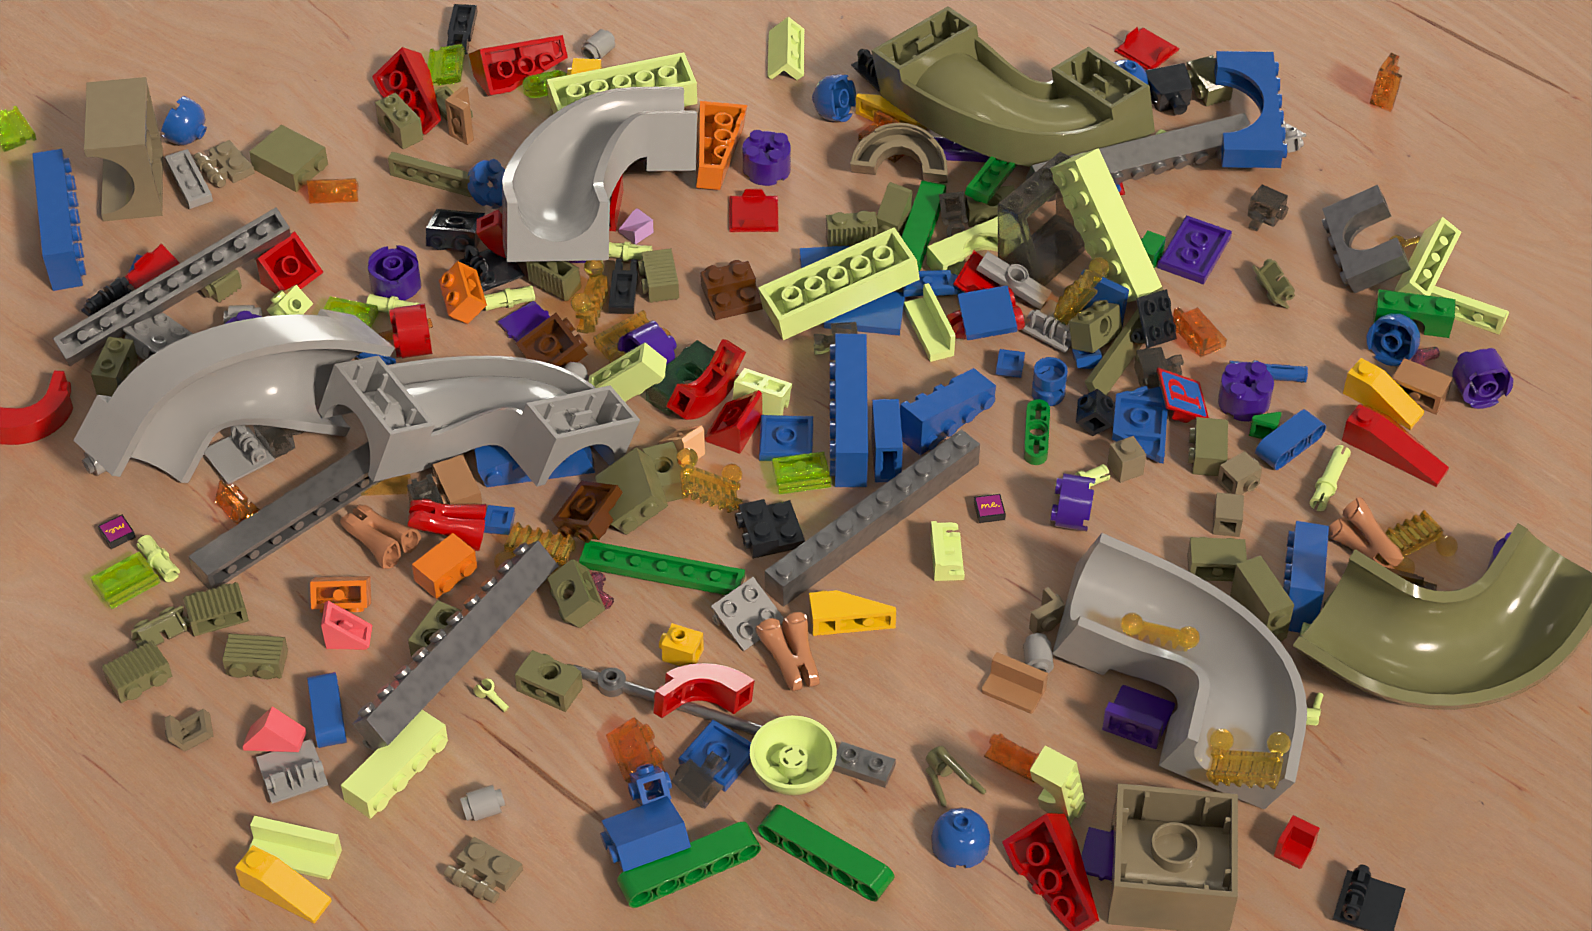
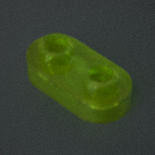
[523,70,567,98]

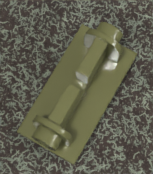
[1252,259,1295,309]
[131,605,191,648]

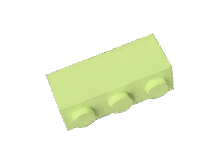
[589,343,667,402]

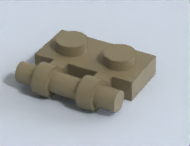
[194,140,255,187]
[444,837,523,903]

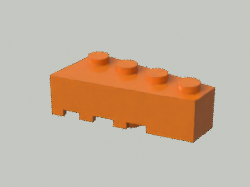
[696,101,747,190]

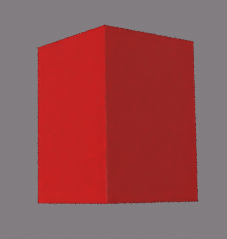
[256,231,324,294]
[704,390,763,454]

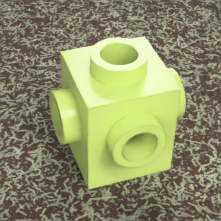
[266,285,313,316]

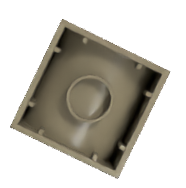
[84,77,163,221]
[1108,783,1238,931]

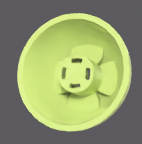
[750,716,837,795]

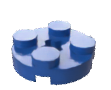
[467,159,505,209]

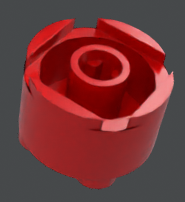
[389,303,433,359]

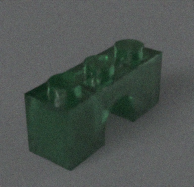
[646,340,716,416]

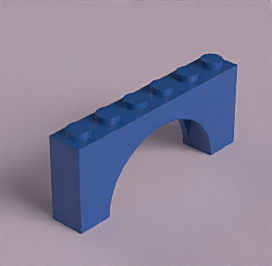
[1214,51,1287,168]

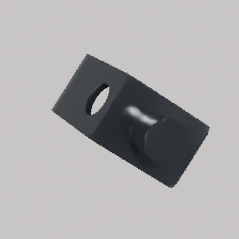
[1145,63,1192,115]

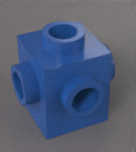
[628,764,672,806]

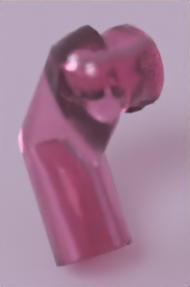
[1411,347,1440,367]
[591,572,614,609]

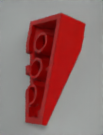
[469,35,568,96]
[372,47,441,135]
[1342,404,1449,487]
[1002,813,1099,931]

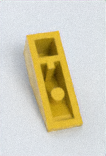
[855,93,927,130]
[1343,358,1424,430]
[809,590,896,636]
[235,845,331,924]

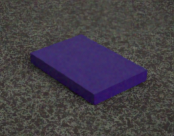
[1158,215,1232,285]

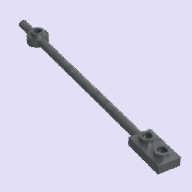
[574,664,896,788]

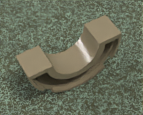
[850,123,948,183]

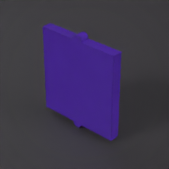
[498,301,550,342]
[1081,827,1114,881]

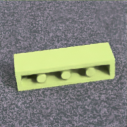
[1394,217,1461,296]
[341,710,448,819]

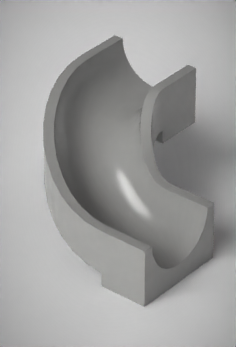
[502,87,697,262]
[73,309,395,483]
[318,356,640,487]
[1052,533,1307,809]

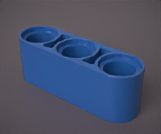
[1255,409,1326,470]
[307,672,347,748]

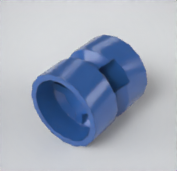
[1032,357,1068,406]

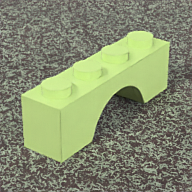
[926,211,1027,275]
[1030,746,1086,824]

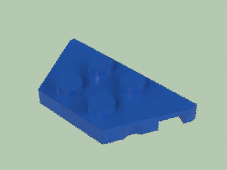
[1112,386,1168,463]

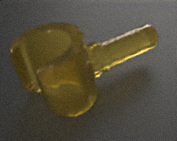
[1390,235,1421,250]

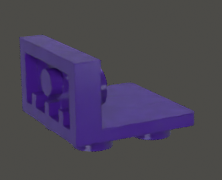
[1102,685,1175,749]

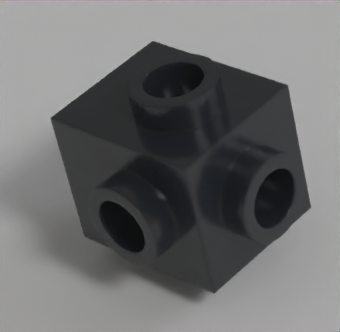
[1076,389,1115,436]

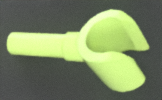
[473,678,509,712]
[1306,692,1323,726]

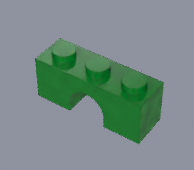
[1373,289,1456,338]

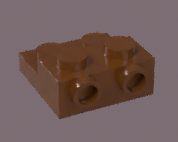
[700,260,763,320]
[515,313,588,367]
[552,480,623,543]

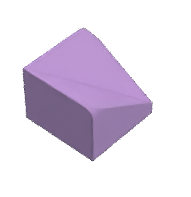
[619,208,654,244]

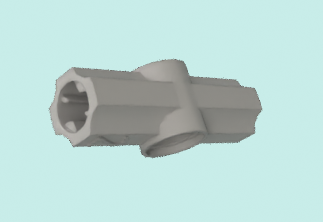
[976,251,1052,309]

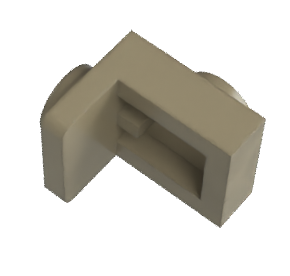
[1029,587,1065,634]
[165,709,213,751]

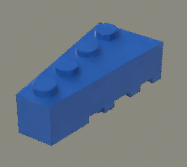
[900,368,996,456]
[475,445,595,487]
[1283,521,1329,633]

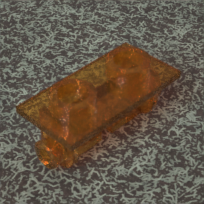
[307,178,359,204]
[215,480,260,525]
[984,733,1040,783]

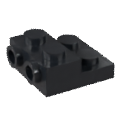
[426,209,485,252]
[735,499,805,559]

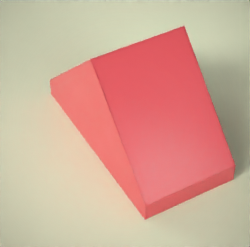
[321,601,372,650]
[242,706,307,752]

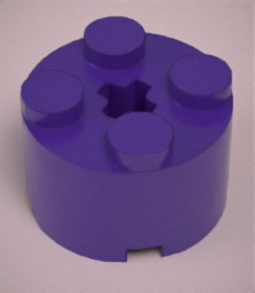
[742,130,791,186]
[368,245,422,301]
[618,320,677,371]
[1452,348,1514,409]
[1218,362,1274,422]
[1050,473,1096,532]

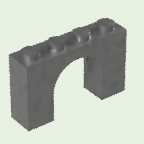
[1322,185,1411,294]

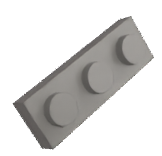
[165,149,213,209]

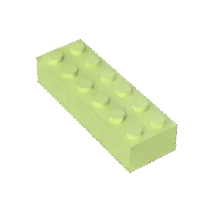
[547,52,697,114]
[1050,148,1162,302]
[758,228,920,340]

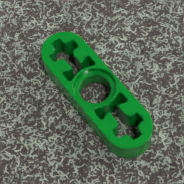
[1024,399,1050,465]

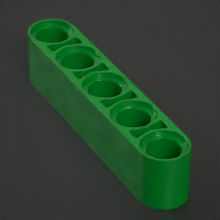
[901,180,946,271]
[757,804,895,902]
[616,822,761,908]

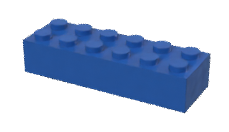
[32,149,86,291]
[830,334,868,487]

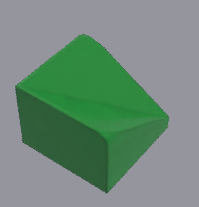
[1249,412,1282,439]

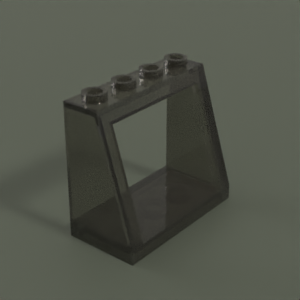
[998,152,1085,286]

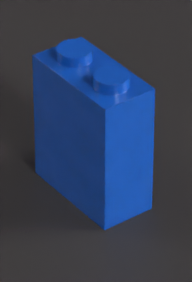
[871,399,903,483]
[600,796,691,872]

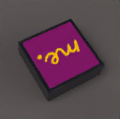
[974,494,1006,523]
[98,514,136,549]

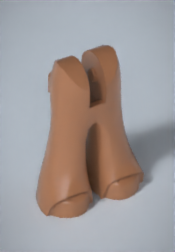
[1328,497,1404,569]
[340,504,421,569]
[755,612,820,692]

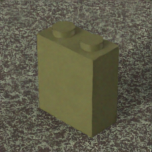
[249,124,328,192]
[595,447,668,535]
[1230,556,1294,642]

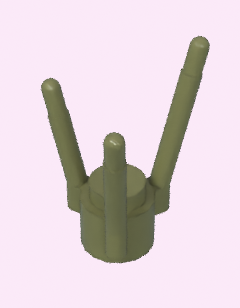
[926,746,986,806]

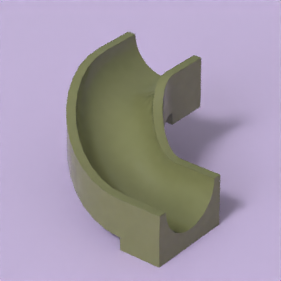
[871,6,1155,167]
[1293,523,1592,710]

